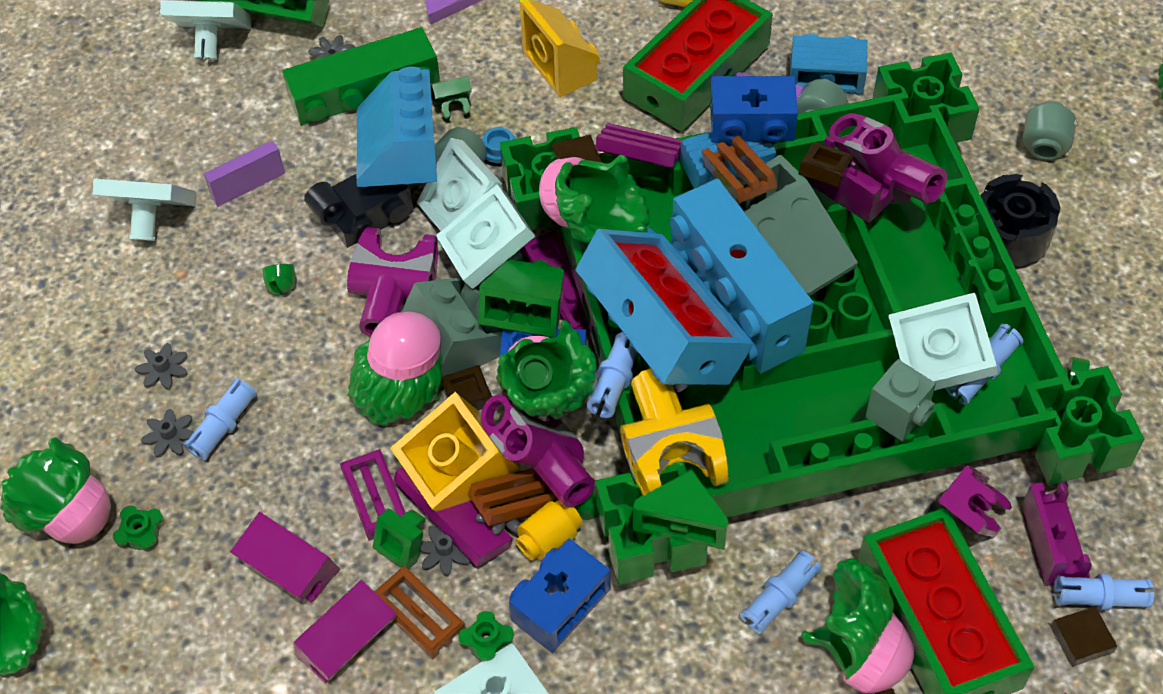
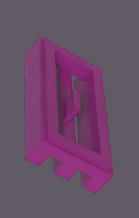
[595,123,681,168]
[340,449,406,541]

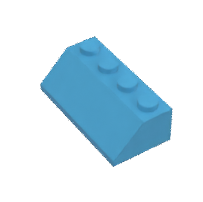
[357,67,437,187]

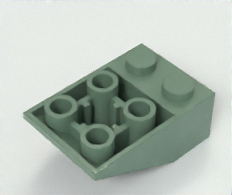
[735,155,858,296]
[402,273,502,376]

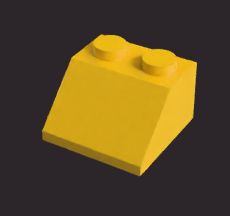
[519,0,599,97]
[390,392,521,512]

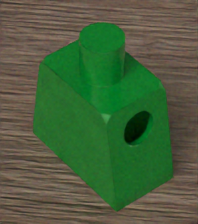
[478,260,564,337]

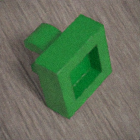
[431,76,472,121]
[372,508,426,569]

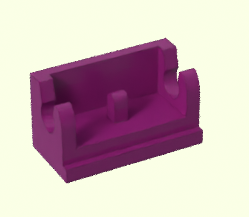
[804,136,895,223]
[938,465,1012,538]
[1021,482,1092,586]
[230,511,340,603]
[293,579,397,684]

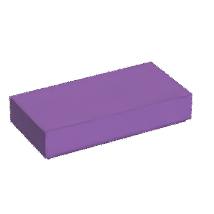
[204,140,285,207]

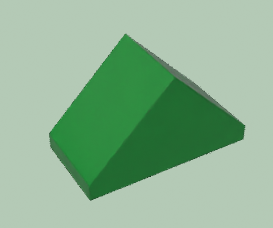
[633,470,728,550]

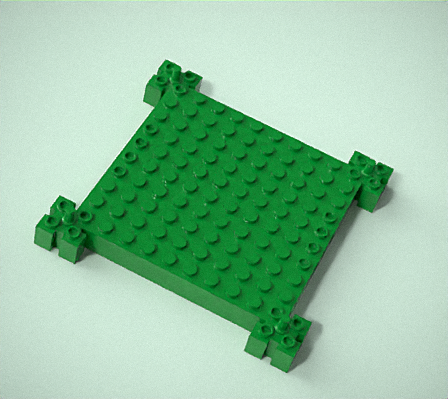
[500,52,1145,585]

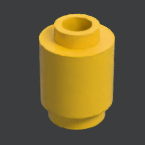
[516,500,583,561]

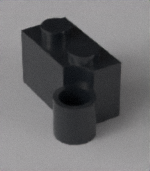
[304,173,414,248]

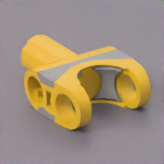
[620,368,728,496]

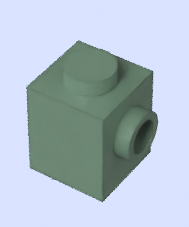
[865,359,936,442]

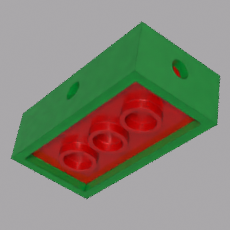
[623,0,773,132]
[858,507,1035,694]

